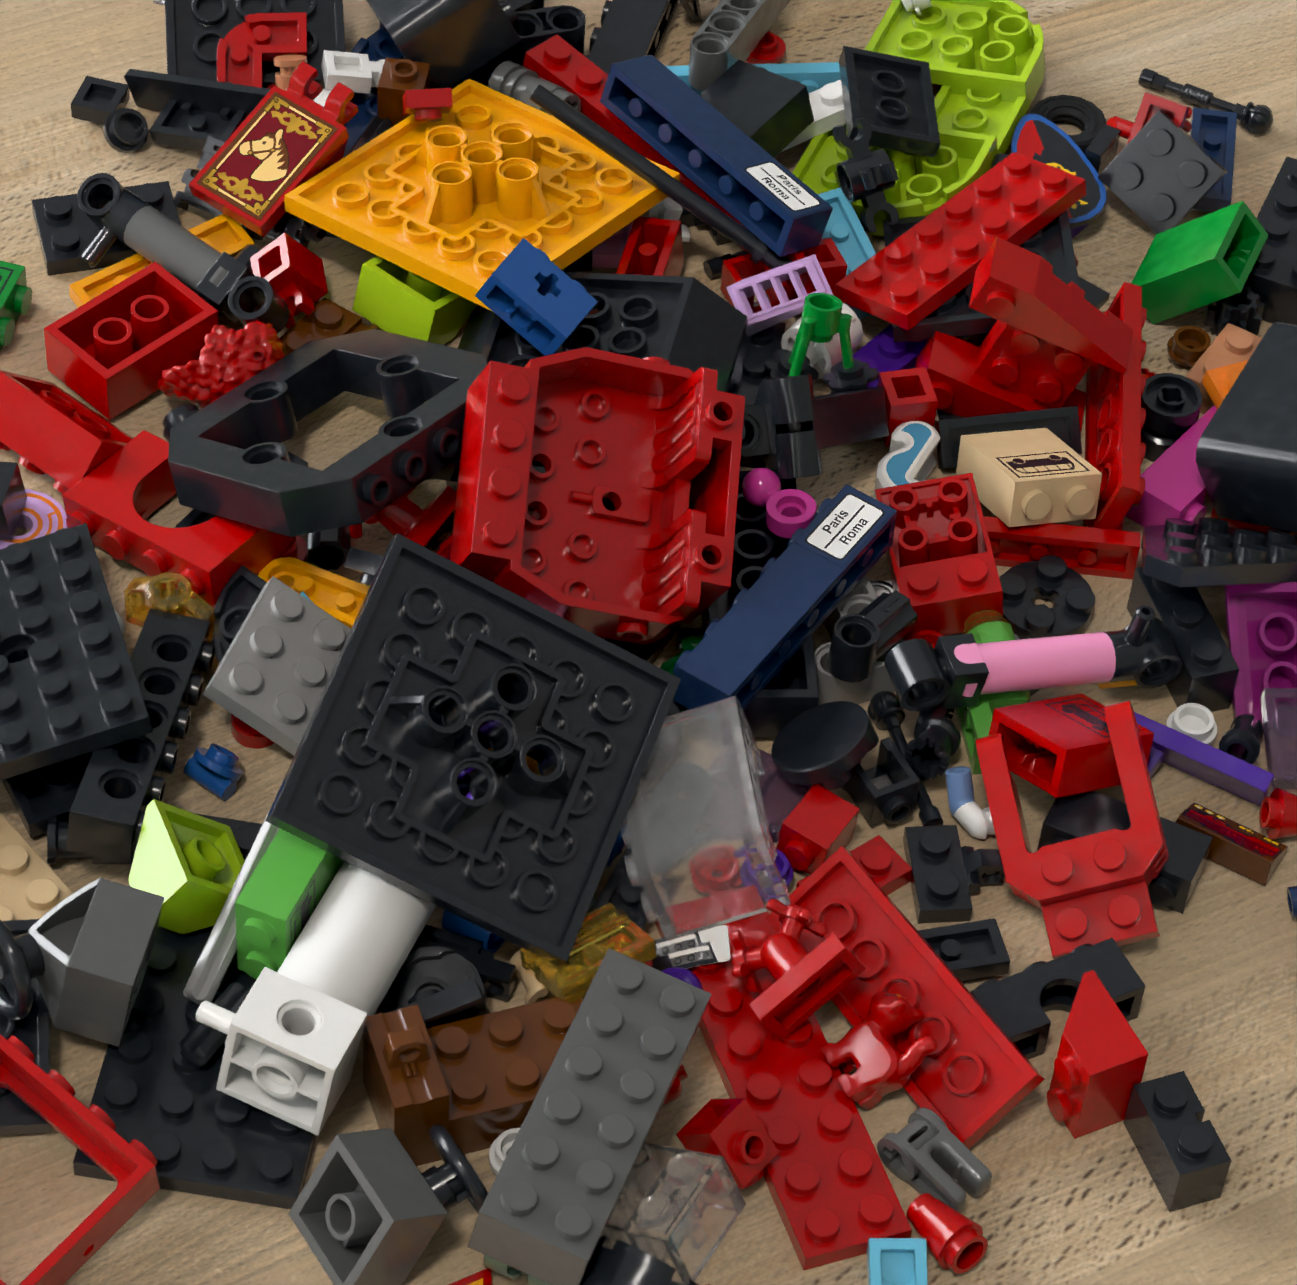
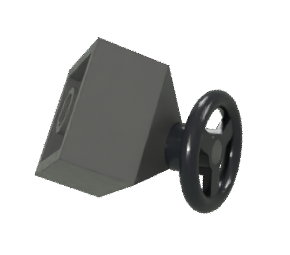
[0,878,165,1047]
[288,1124,488,1285]

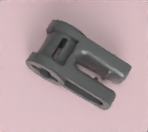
[877,1107,992,1213]

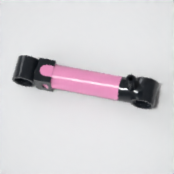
[884,605,1183,712]

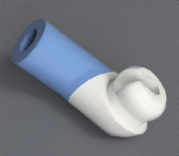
[945,766,995,839]

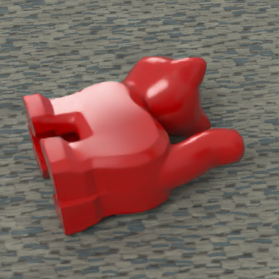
[821,991,938,1110]

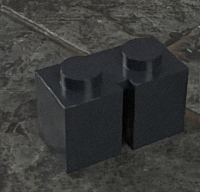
[1123,1071,1232,1212]

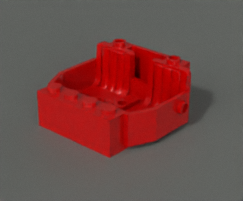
[450,347,745,645]

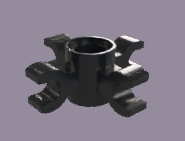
[833,118,899,233]

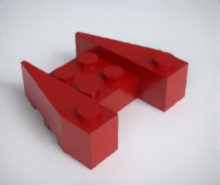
[915,237,1133,433]

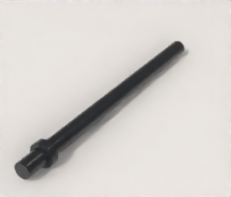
[529,84,793,269]

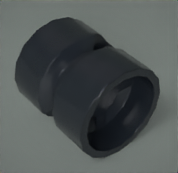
[1141,373,1203,462]

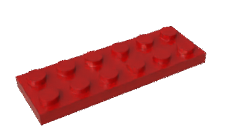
[835,152,1086,331]
[1083,281,1147,530]
[765,846,1044,1149]

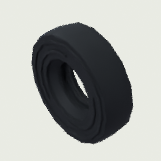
[1030,95,1107,155]

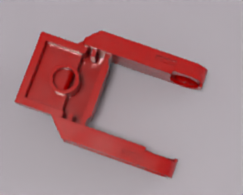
[976,700,1169,959]

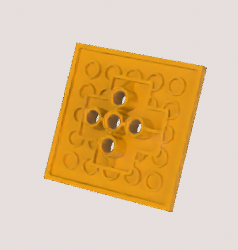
[284,79,680,312]

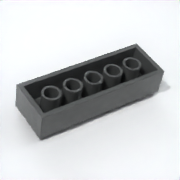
[468,948,711,1285]

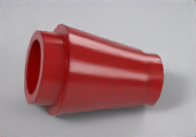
[906,1193,988,1274]

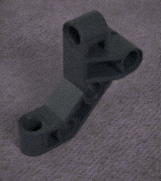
[741,374,890,479]

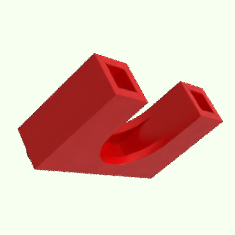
[62,430,296,608]

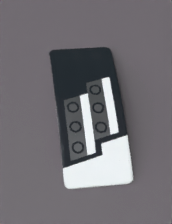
[650,925,731,971]

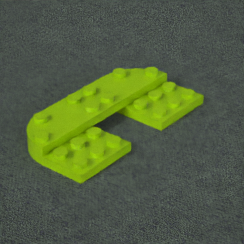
[792,0,1045,236]

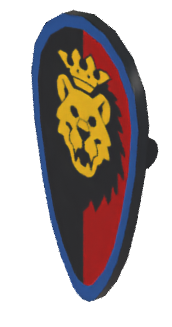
[1011,114,1107,228]

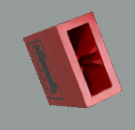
[989,693,1154,798]

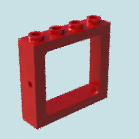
[0,1034,160,1285]

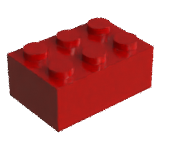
[44,262,218,420]

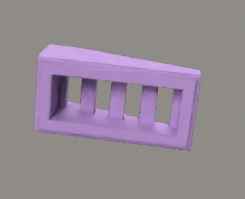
[726,254,834,337]

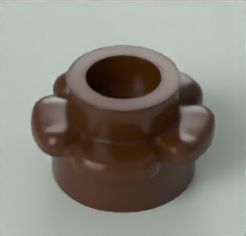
[1167,326,1211,369]

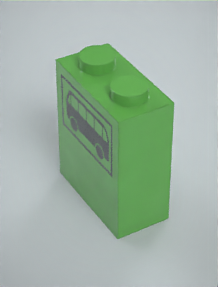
[235,829,343,980]

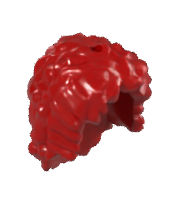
[157,320,285,409]

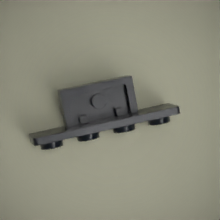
[124,69,271,151]

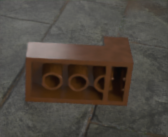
[363,992,581,1166]

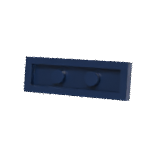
[1190,107,1237,212]

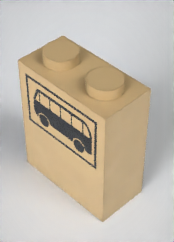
[956,428,1102,527]

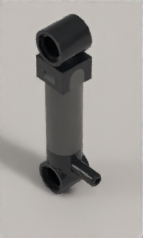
[77,173,289,334]

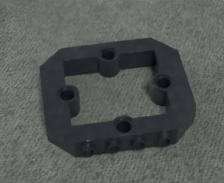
[168,329,488,537]

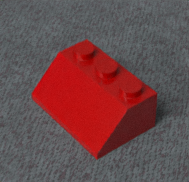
[0,370,133,494]

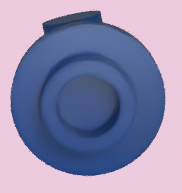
[183,743,243,801]

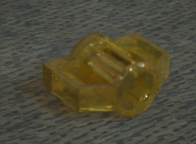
[124,572,215,643]

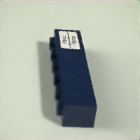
[600,55,833,257]
[673,484,897,730]

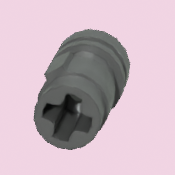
[488,61,581,115]

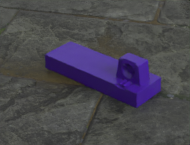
[1134,712,1274,806]

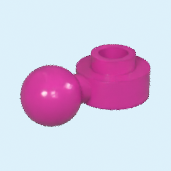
[741,468,816,539]

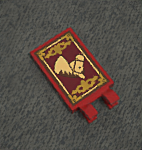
[188,61,359,238]

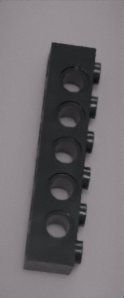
[66,608,215,864]

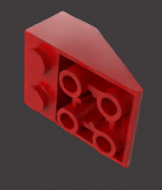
[875,473,1003,641]

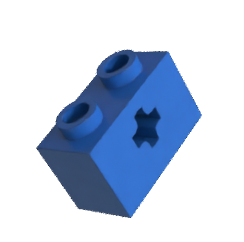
[475,238,598,356]

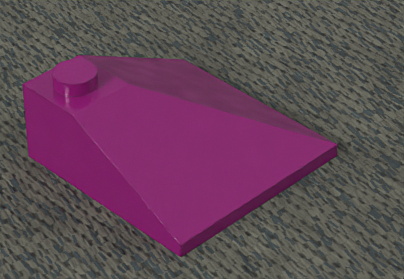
[1224,582,1297,733]

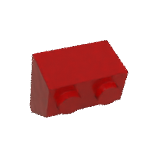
[1047,970,1149,1139]

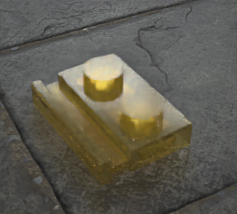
[520,903,657,1003]

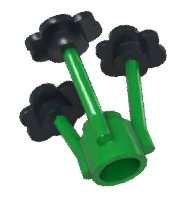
[764,293,879,392]

